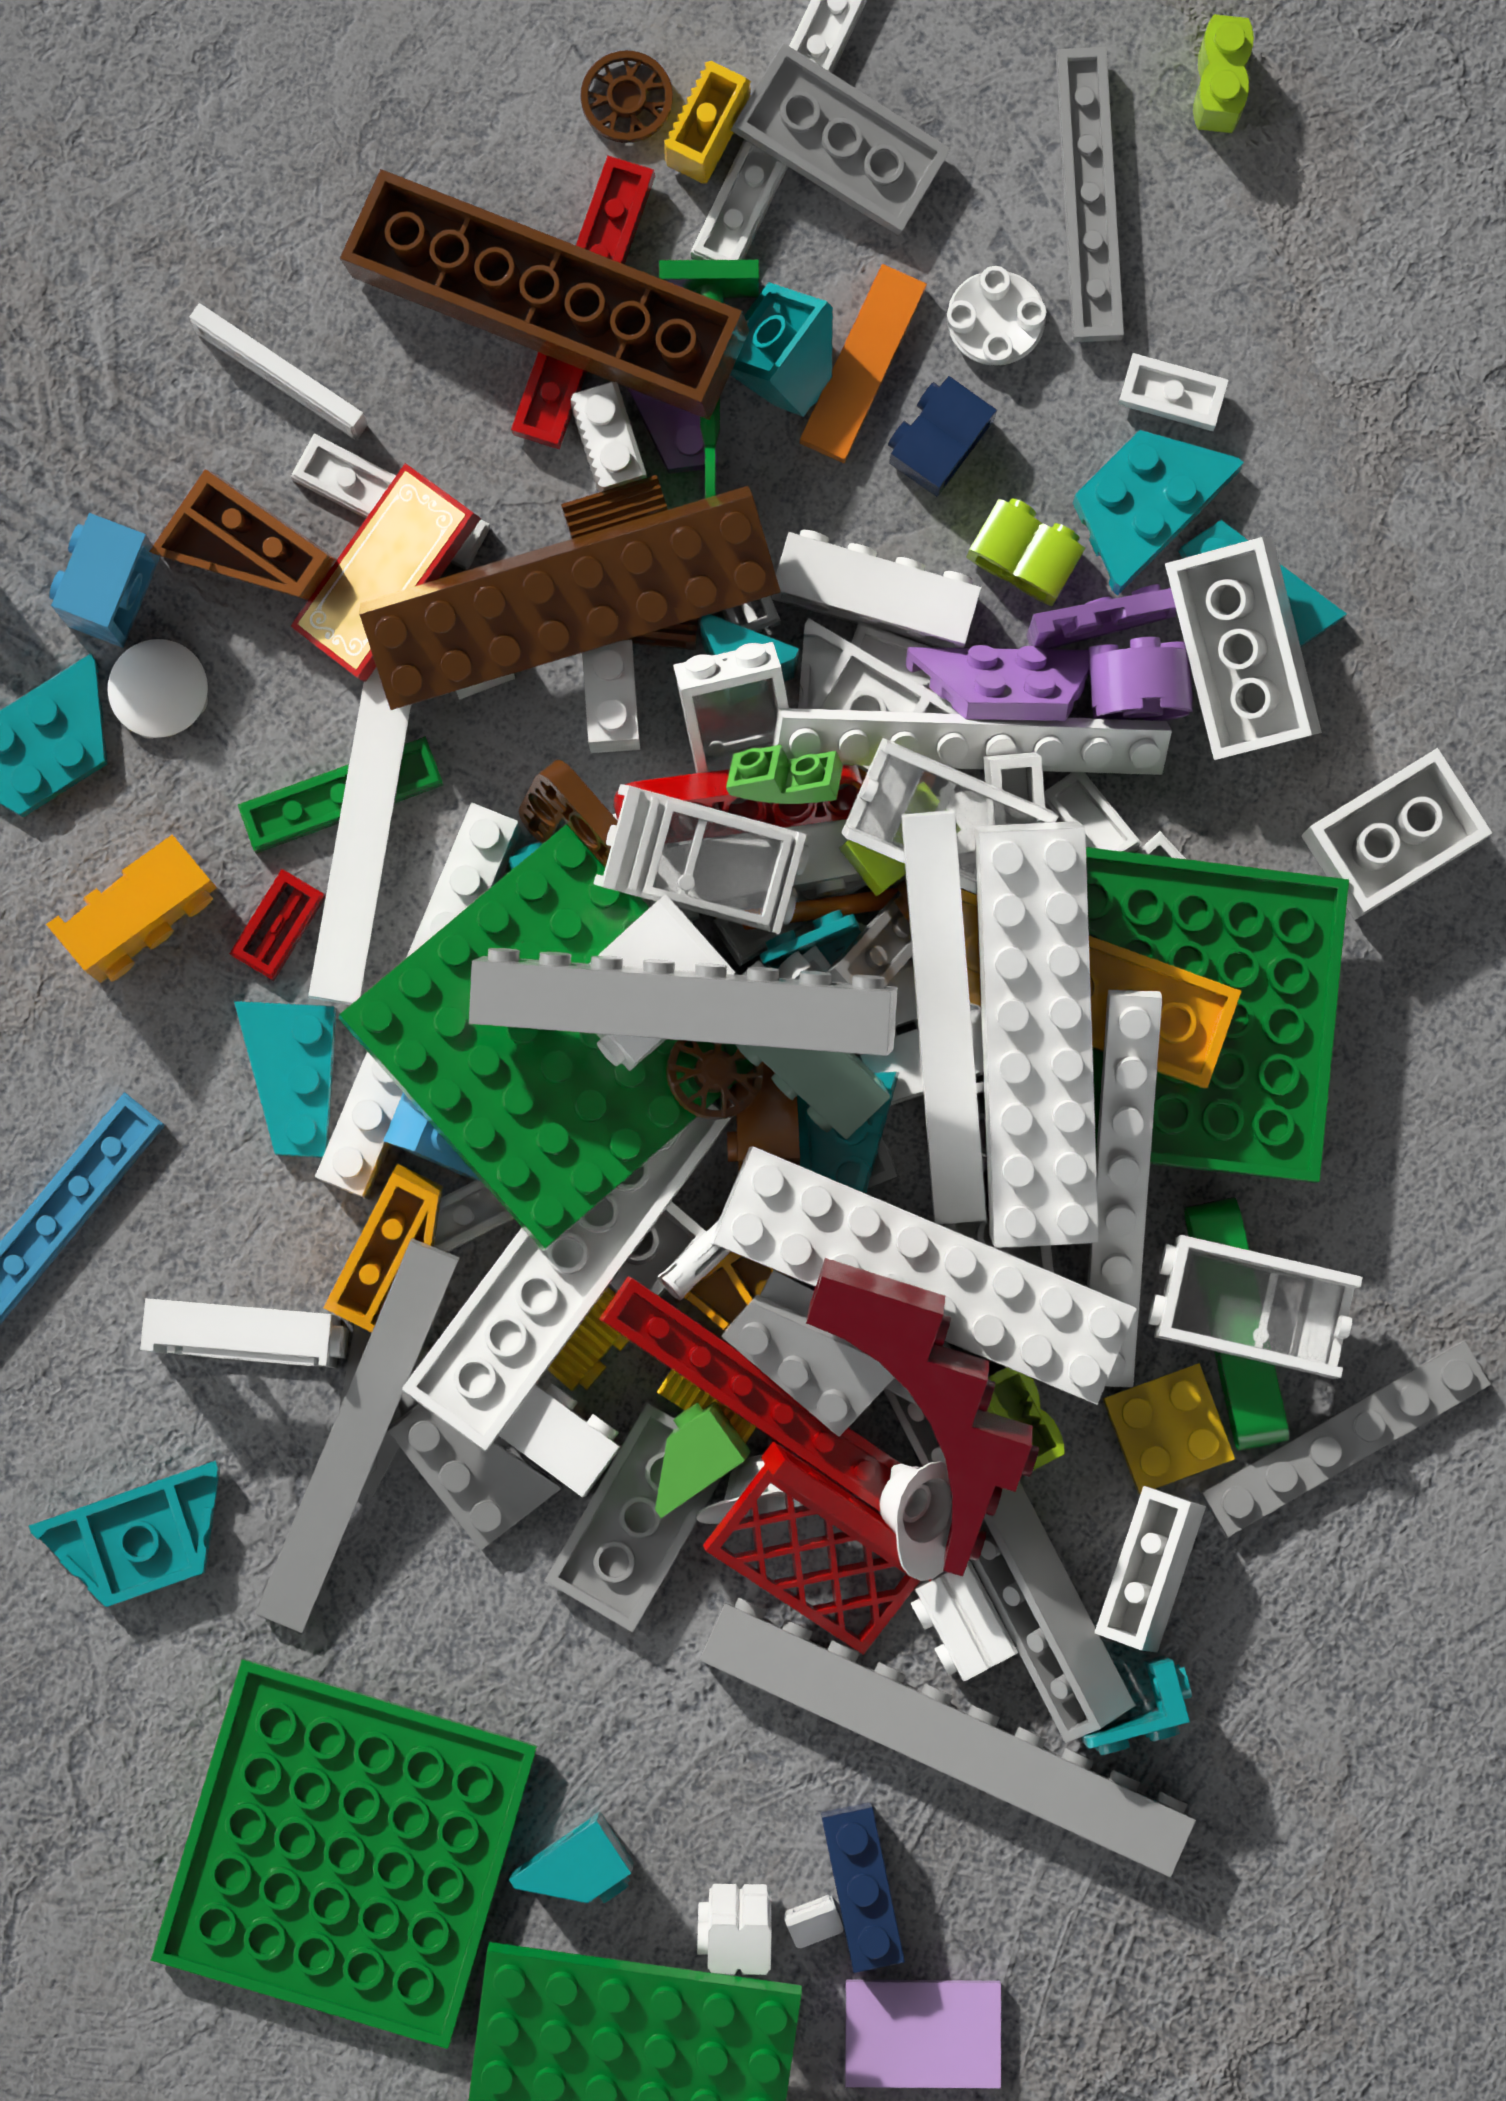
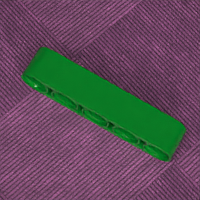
[1184,1197,1289,1451]

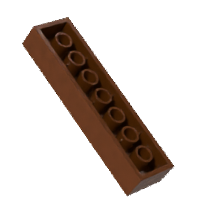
[340,169,750,420]
[359,486,781,710]

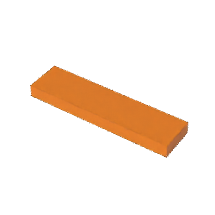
[800,264,927,464]

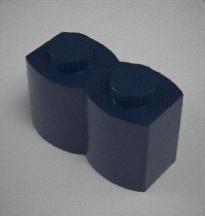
[888,376,997,497]

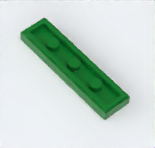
[237,736,444,854]

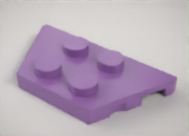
[906,645,1090,721]

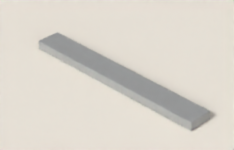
[255,1238,459,1633]

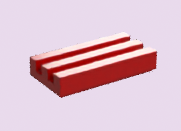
[229,869,326,981]

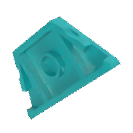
[1073,430,1244,596]
[0,653,108,817]
[29,1460,221,1607]

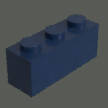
[820,1802,905,1973]

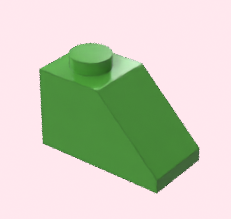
[655,1401,751,1518]

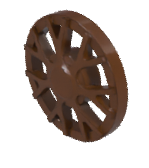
[581,50,673,143]
[666,1040,763,1120]

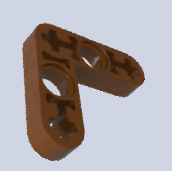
[518,759,618,868]

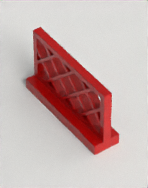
[703,1441,932,1655]

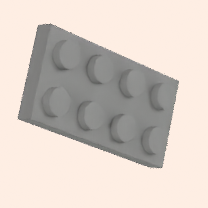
[731,43,951,236]
[544,1403,722,1633]

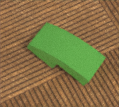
[726,745,843,804]

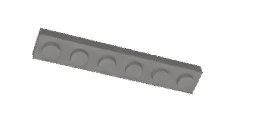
[1056,47,1124,343]
[1200,1341,1491,1537]

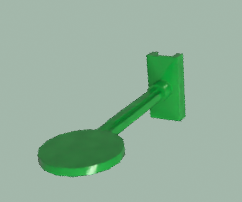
[659,260,759,499]

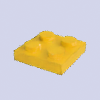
[1102,1363,1235,1494]

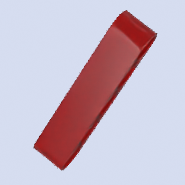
[613,765,863,844]

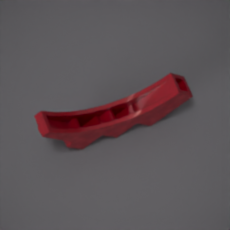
[806,1258,1039,1577]

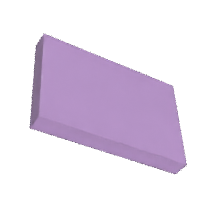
[845,1980,1001,2088]

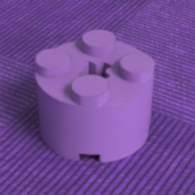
[1089,637,1193,721]

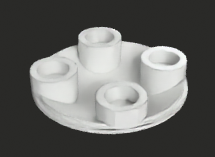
[947,266,1046,365]
[108,639,208,739]

